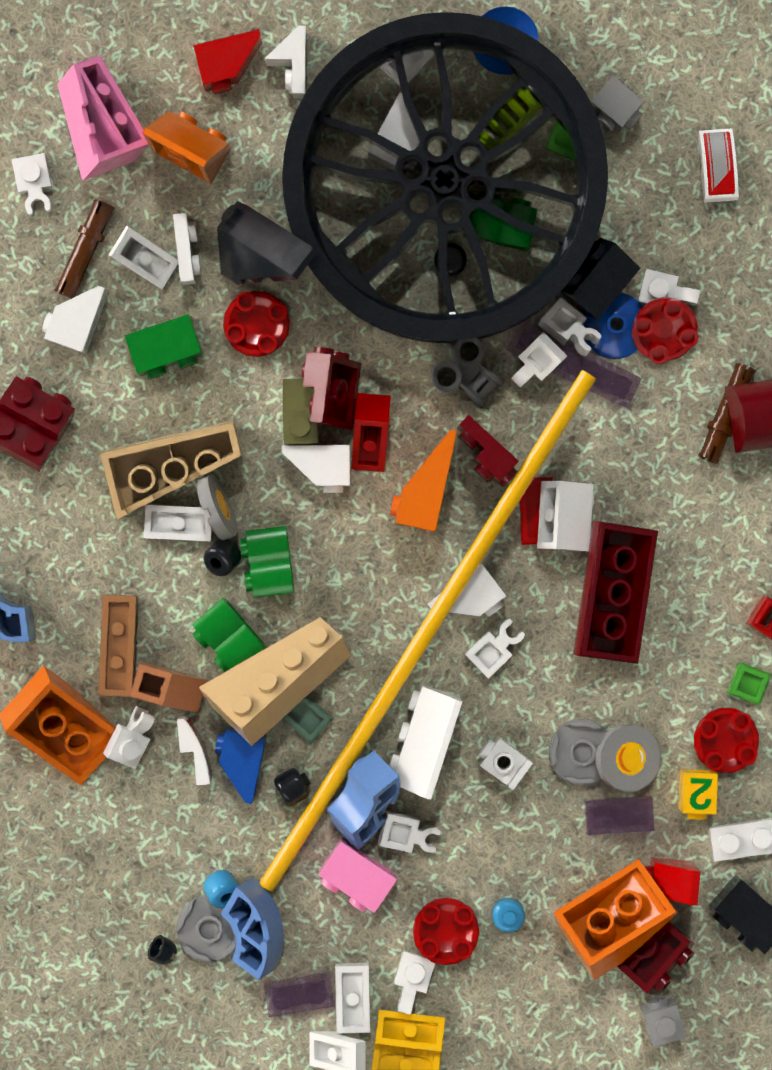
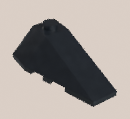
[217,201,318,285]

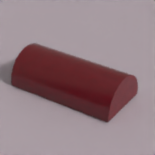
[725,379,772,453]
[573,521,658,664]

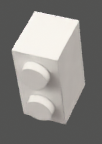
[537,481,594,551]

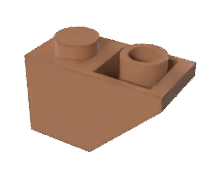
[130,661,208,713]

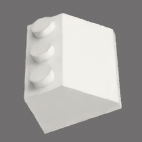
[389,685,462,800]

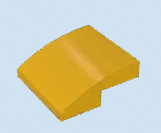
[371,1010,445,1070]

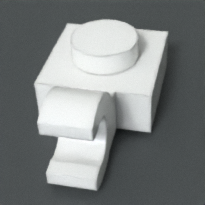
[638,269,700,306]
[511,332,567,388]
[103,706,155,769]
[394,950,435,1015]

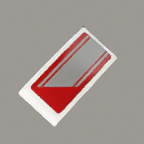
[698,128,739,203]
[177,716,212,785]

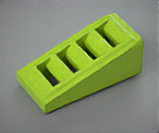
[471,90,542,150]

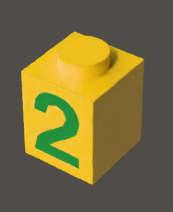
[678,769,718,820]

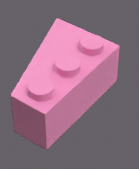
[58,55,149,181]

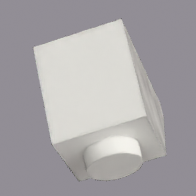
[368,92,420,174]
[42,286,109,355]
[282,445,350,493]
[427,563,506,617]

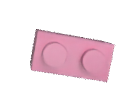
[319,837,397,913]

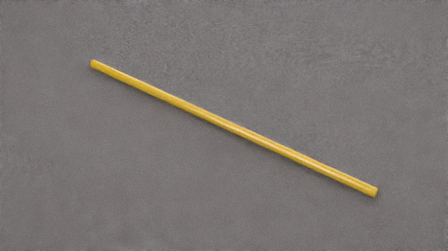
[260,370,596,892]

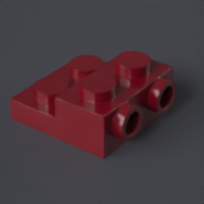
[302,347,361,430]
[0,376,75,472]
[457,415,519,487]
[617,921,695,994]

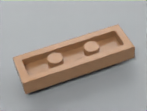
[98,594,138,697]

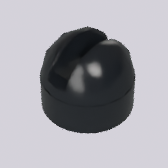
[148,935,177,965]

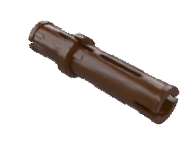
[54,199,115,299]
[698,363,756,464]

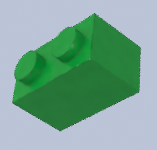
[124,314,204,380]

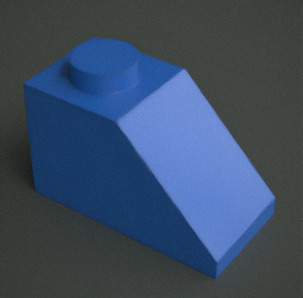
[215,727,267,804]

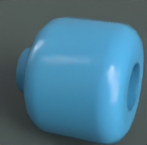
[203,870,239,909]
[492,897,525,933]

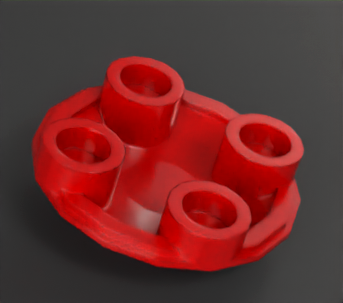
[223,291,290,357]
[631,297,699,364]
[694,708,759,773]
[413,897,479,965]

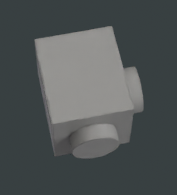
[591,76,644,133]
[640,996,686,1047]

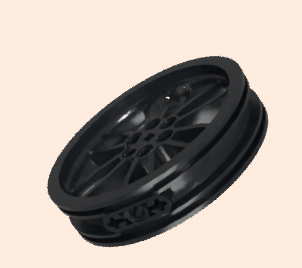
[282,12,608,343]

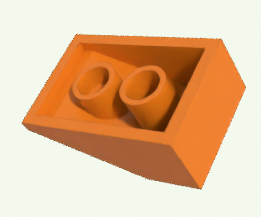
[142,111,231,184]
[389,429,457,532]
[0,665,116,785]
[553,859,677,981]

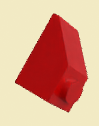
[193,29,262,94]
[351,393,391,472]
[645,857,701,906]

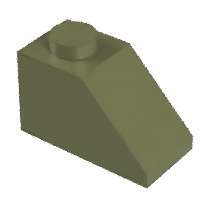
[283,378,319,446]

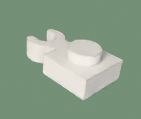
[11,153,53,216]
[538,298,602,356]
[465,619,525,679]
[377,811,441,853]

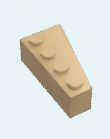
[100,420,243,519]
[199,617,351,746]

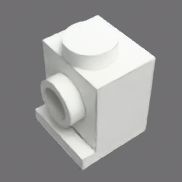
[478,736,533,790]

